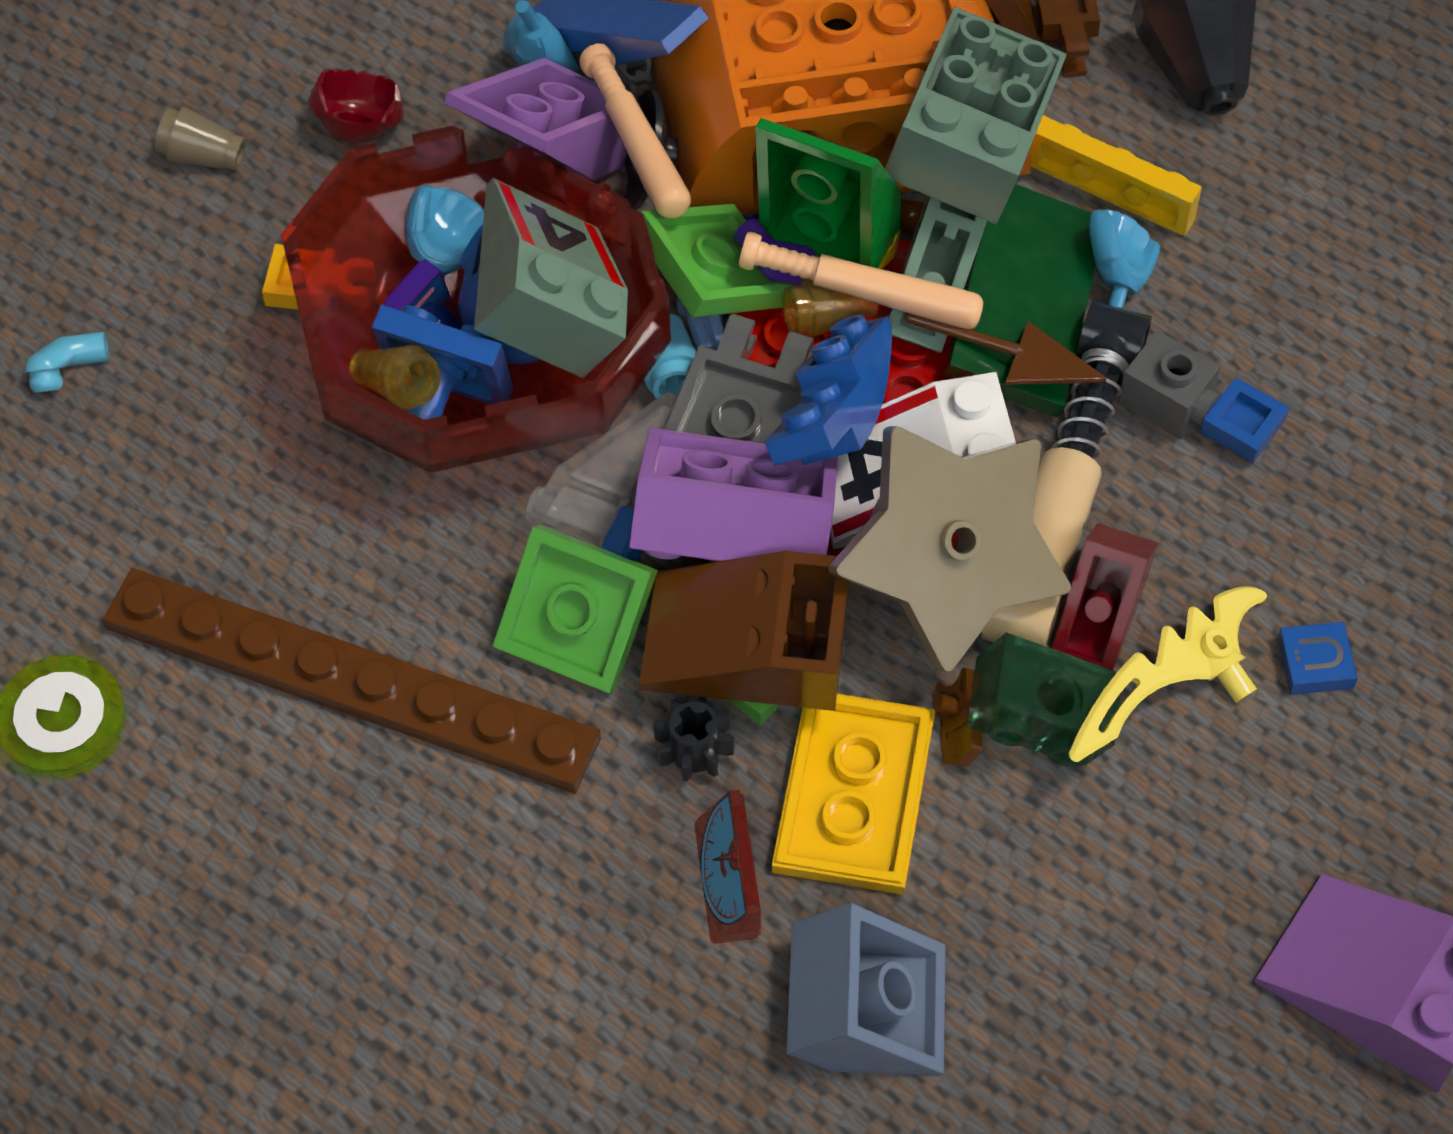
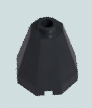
[1132,0,1256,116]

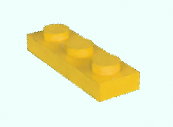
[1029,115,1202,236]

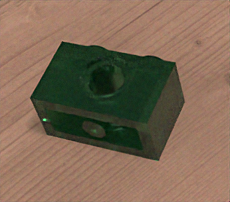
[966,632,1121,767]

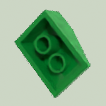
[755,118,901,268]

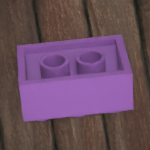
[629,427,838,563]

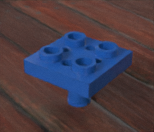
[372,304,514,435]

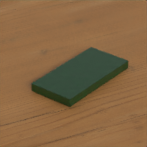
[943,184,1096,417]

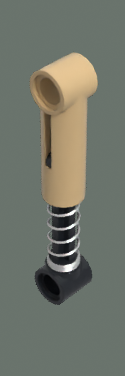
[981,300,1152,657]

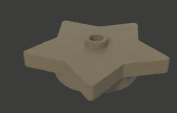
[828,426,1072,671]

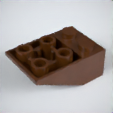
[639,551,850,711]

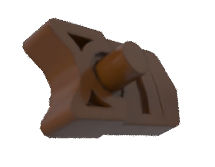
[932,667,988,767]

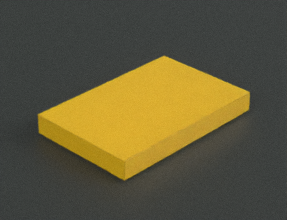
[772,694,935,895]

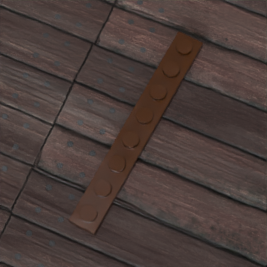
[102,567,601,794]

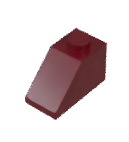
[1049,523,1158,679]

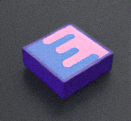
[384,258,451,315]

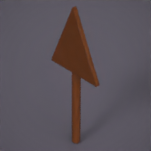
[904,313,1107,385]

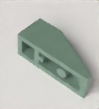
[888,195,987,353]

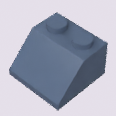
[787,903,945,1076]

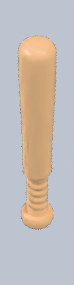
[579,44,691,219]
[738,232,983,329]

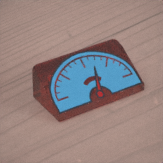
[694,790,761,944]

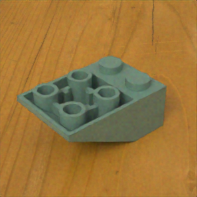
[885,6,1067,224]

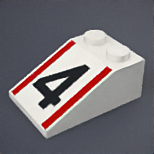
[830,372,1016,549]

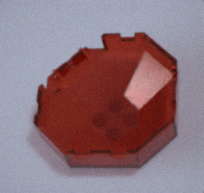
[281,125,671,473]

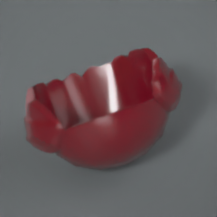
[307,68,404,143]

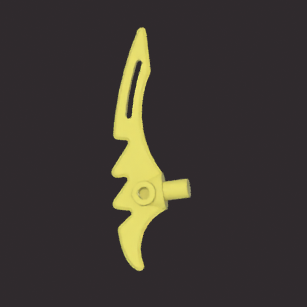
[1069,586,1267,762]

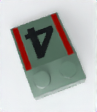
[474,178,628,378]

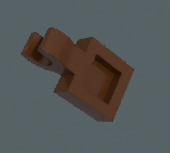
[1034,0,1100,78]

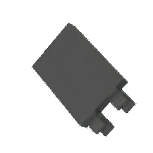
[632,314,814,509]

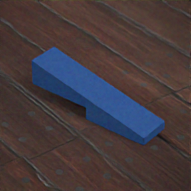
[532,0,708,65]

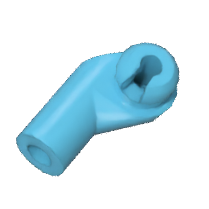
[24,331,109,393]

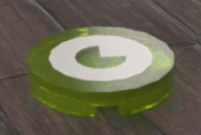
[0,655,128,779]

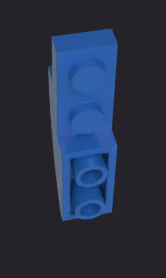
[765,314,892,466]

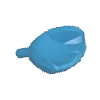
[503,0,578,73]
[405,184,484,276]
[1089,209,1160,308]

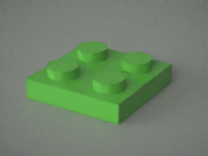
[631,204,795,317]
[492,524,658,693]

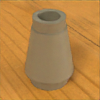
[155,106,246,171]

